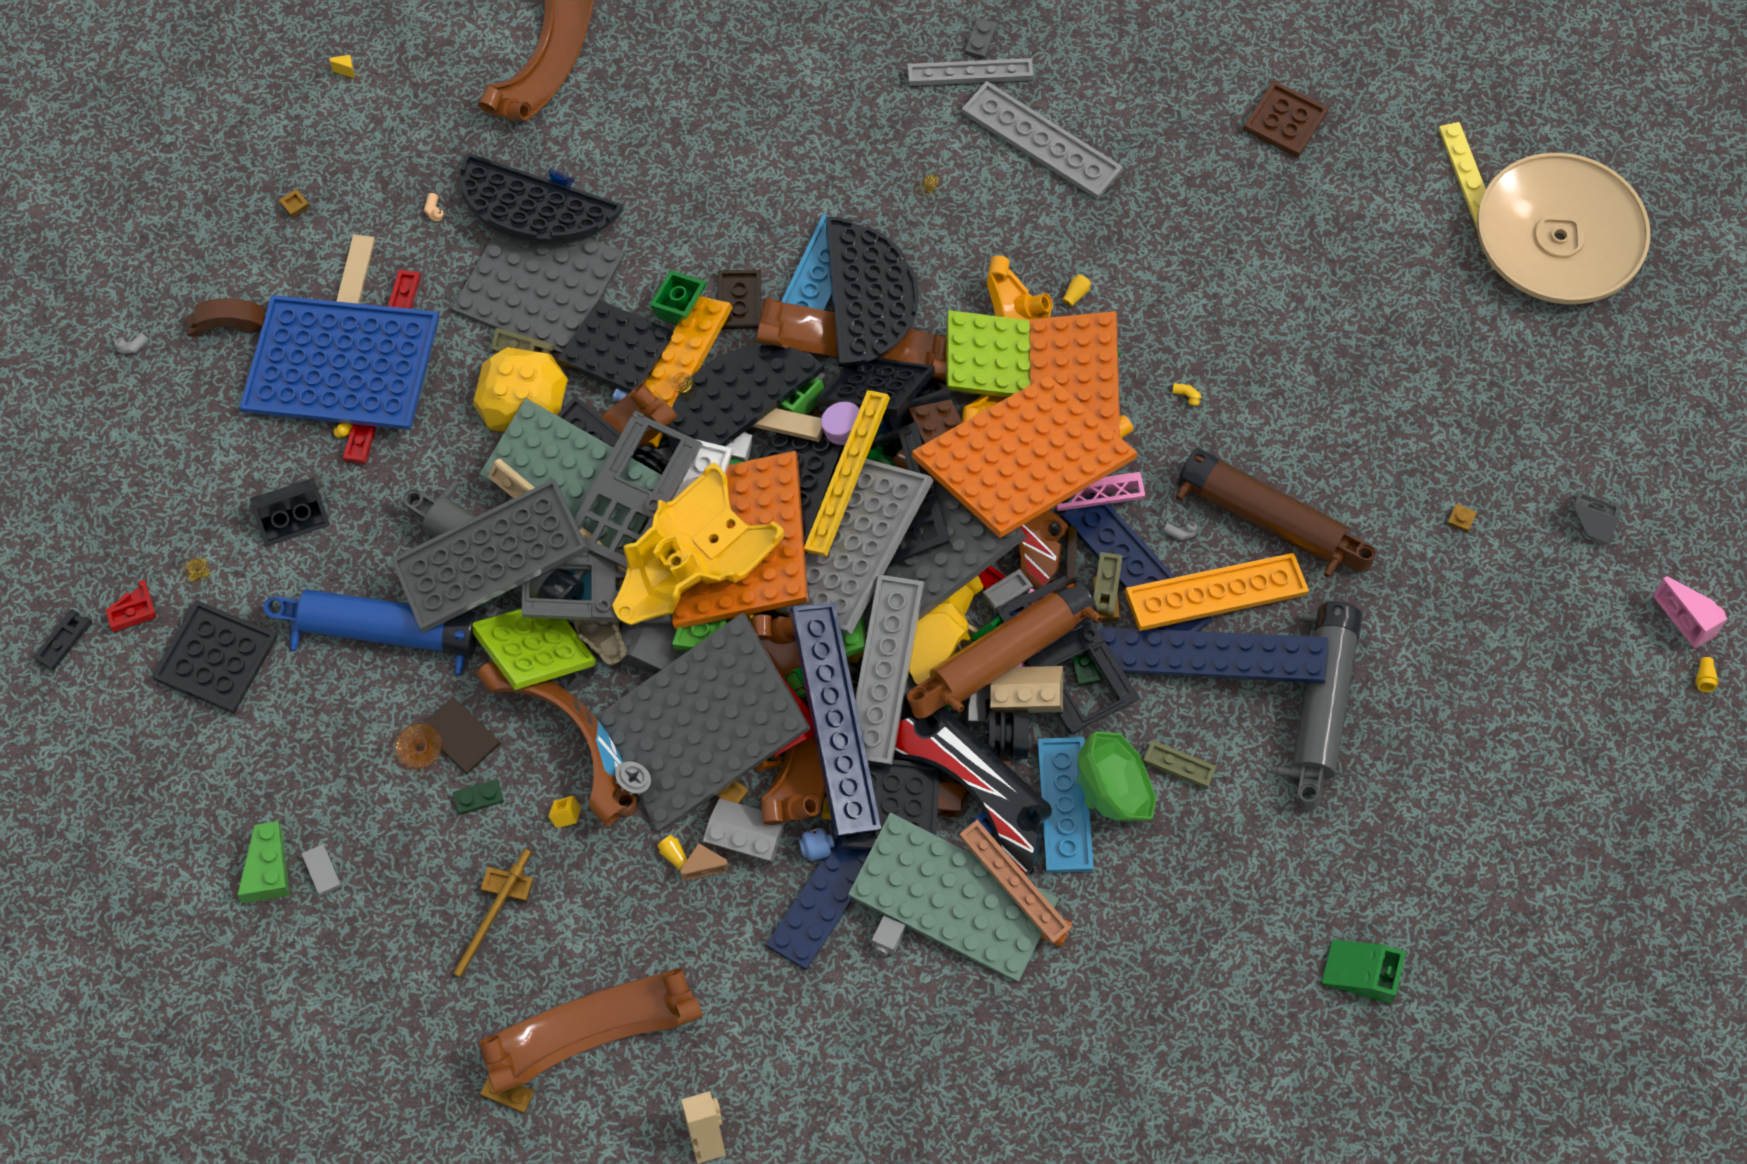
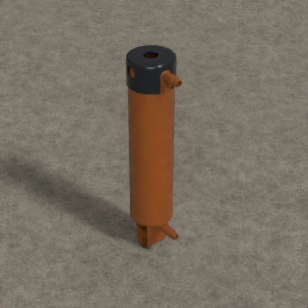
[907,578,1102,718]

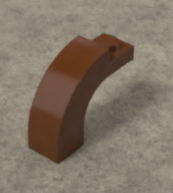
[187,298,264,337]

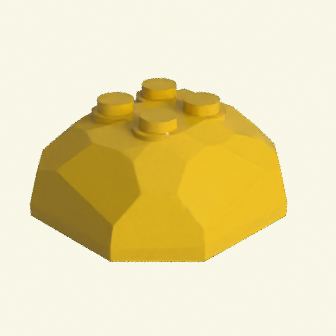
[473,347,568,432]

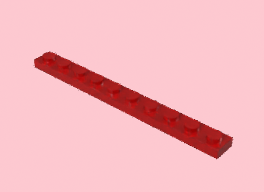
[343,270,421,465]

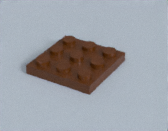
[1243,81,1329,158]

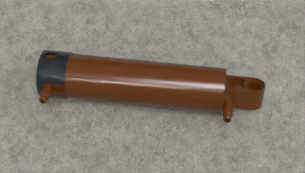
[1176,447,1376,577]

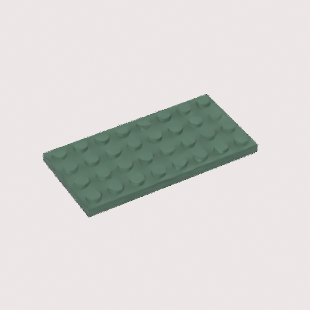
[480,398,662,551]
[848,812,1059,983]

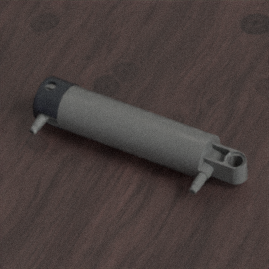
[403,480,587,620]
[1271,602,1363,811]

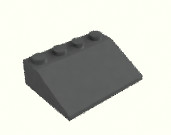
[620,619,687,673]

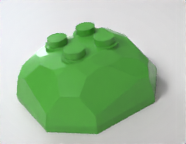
[1077,731,1157,822]

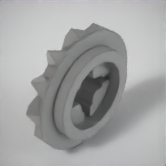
[614,761,651,795]

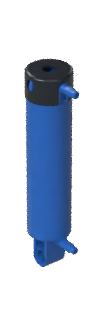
[263,589,480,675]

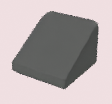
[557,669,590,692]

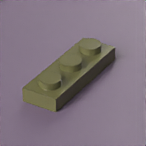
[1143,740,1217,789]

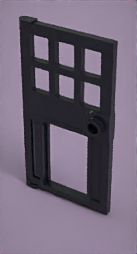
[866,422,950,568]
[995,576,1140,736]

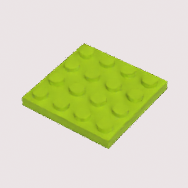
[946,310,1031,398]
[473,609,596,690]

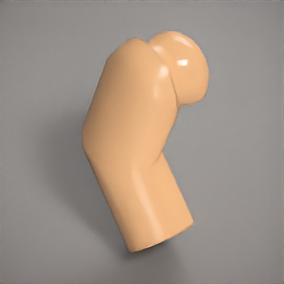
[424,193,444,222]

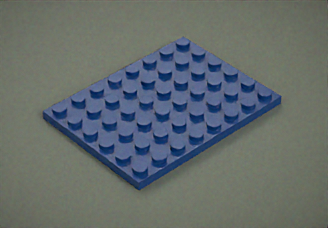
[240,295,440,430]

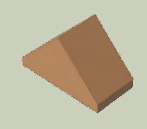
[681,843,729,881]

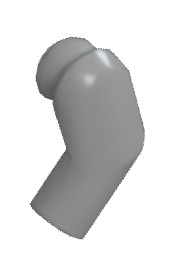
[114,333,148,354]

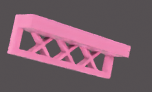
[1056,472,1145,511]

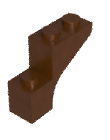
[937,759,1011,818]

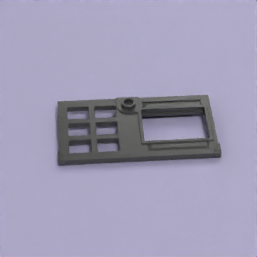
[574,411,703,568]
[521,551,672,624]

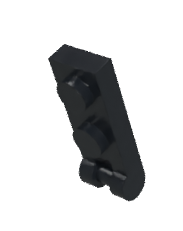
[33,609,92,671]

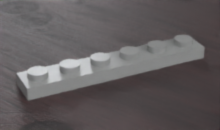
[908,58,1034,86]

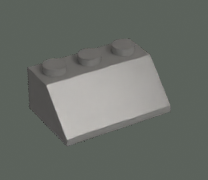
[703,798,785,863]

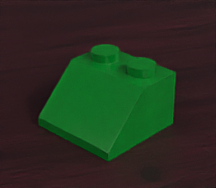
[650,270,707,325]

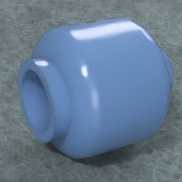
[799,828,835,861]

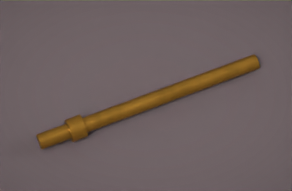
[453,848,532,978]

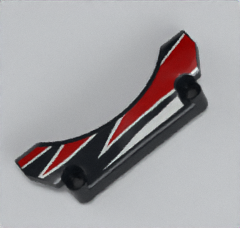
[893,706,1052,876]

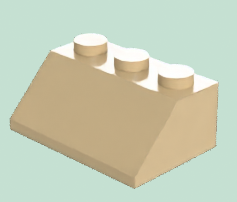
[991,666,1063,714]

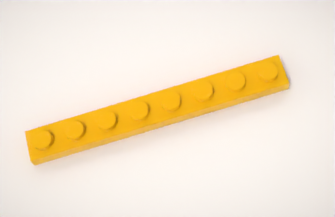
[804,390,890,557]

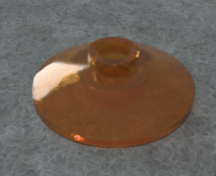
[396,723,442,769]

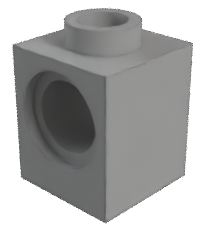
[872,916,905,956]

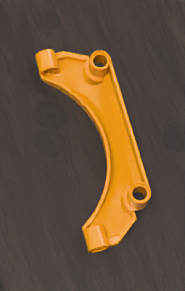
[961,255,1053,423]

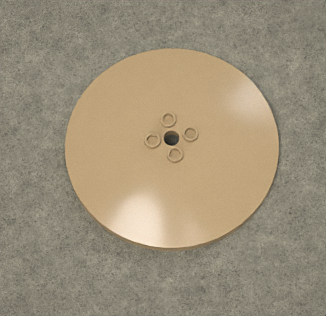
[1477,153,1650,304]

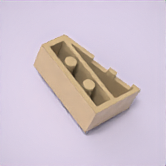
[681,1091,726,1163]

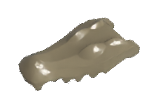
[572,619,627,665]

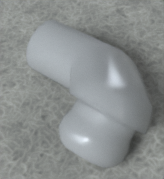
[1163,522,1197,541]

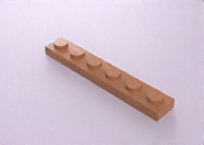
[958,820,1071,944]

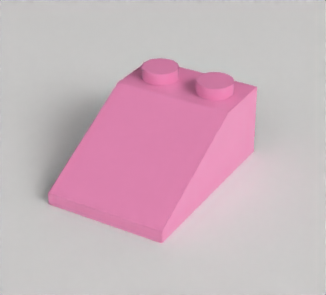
[1653,576,1728,649]

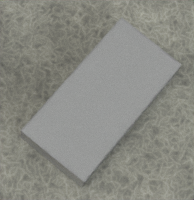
[982,569,1033,611]
[301,844,342,896]

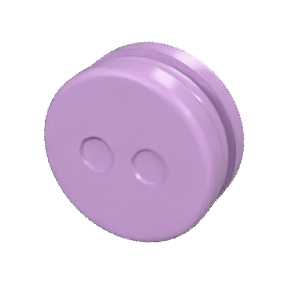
[821,402,860,445]

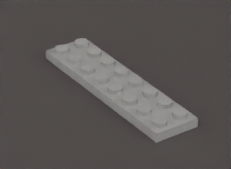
[962,81,1123,200]
[855,574,925,765]

